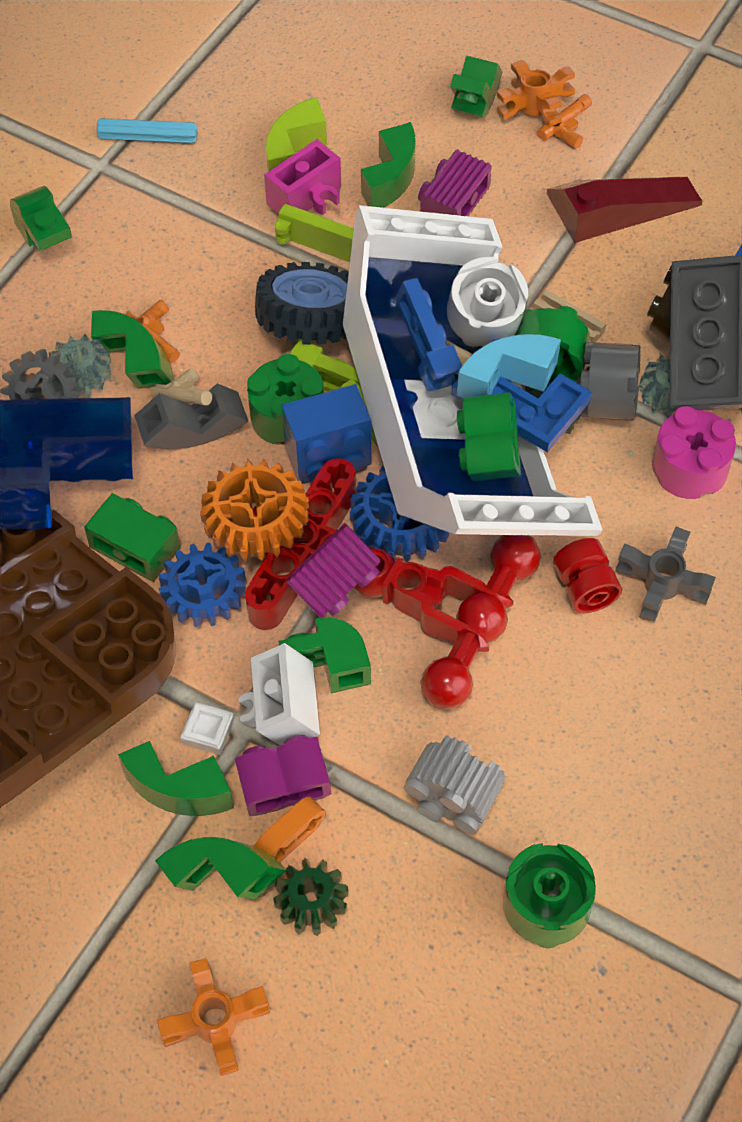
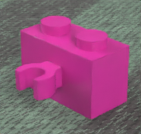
[264,139,341,215]

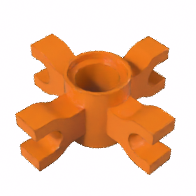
[497,60,575,126]
[157,957,270,1076]

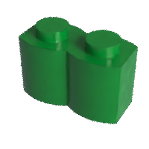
[457,392,520,482]

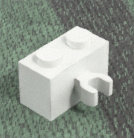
[238,643,320,746]

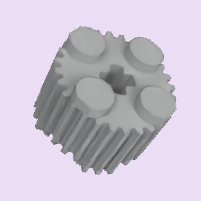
[403,735,506,834]

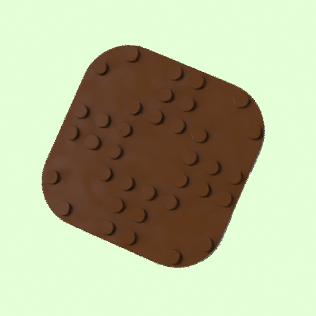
[0,491,176,808]

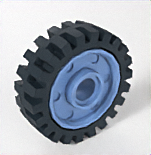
[255,262,349,345]

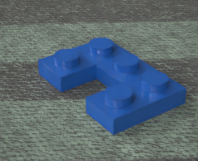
[451,339,592,453]

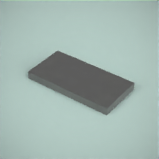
[669,255,742,412]

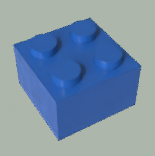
[282,384,372,484]

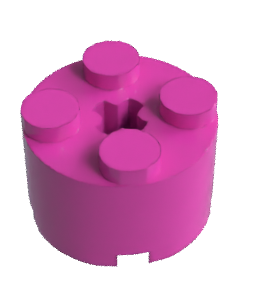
[652,406,736,499]

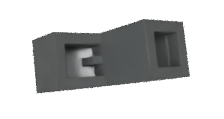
[134,383,248,449]

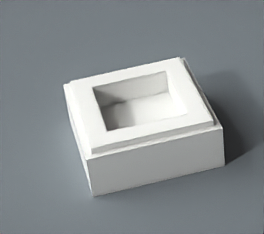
[180,702,235,755]

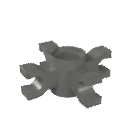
[616,526,716,623]

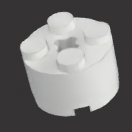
[447,257,528,347]

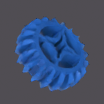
[349,465,451,562]

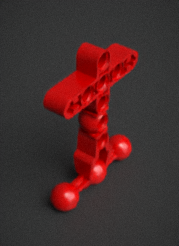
[245,458,541,710]

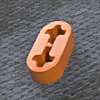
[254,796,326,862]

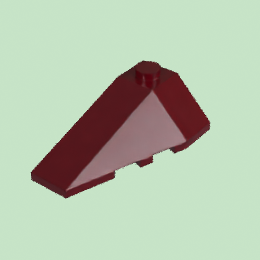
[547,177,703,243]

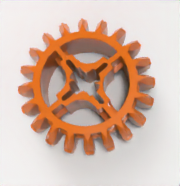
[200,459,309,562]

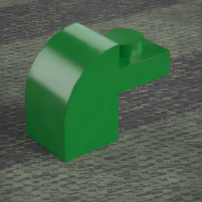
[450,55,503,117]
[10,185,72,251]
[278,617,371,694]

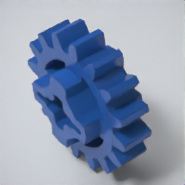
[159,543,246,627]

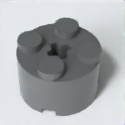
[581,342,641,420]

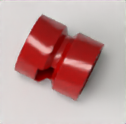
[553,538,623,614]

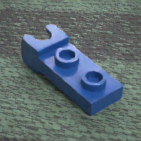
[395,278,462,392]

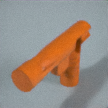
[537,94,592,149]
[125,300,180,363]

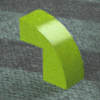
[266,97,327,172]

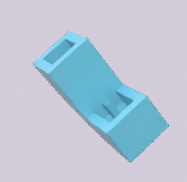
[457,334,561,398]

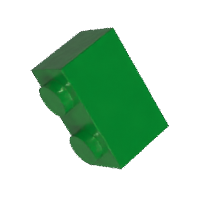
[84,493,180,583]

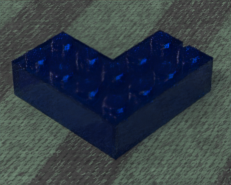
[0,397,133,530]

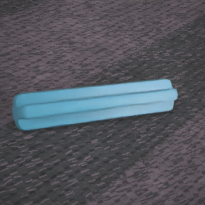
[97,118,198,143]

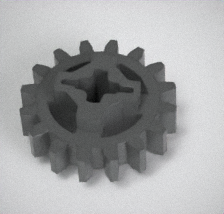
[0,349,85,433]

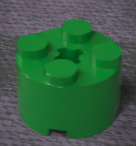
[514,306,590,382]
[247,354,324,445]
[503,843,596,949]

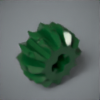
[273,858,349,936]

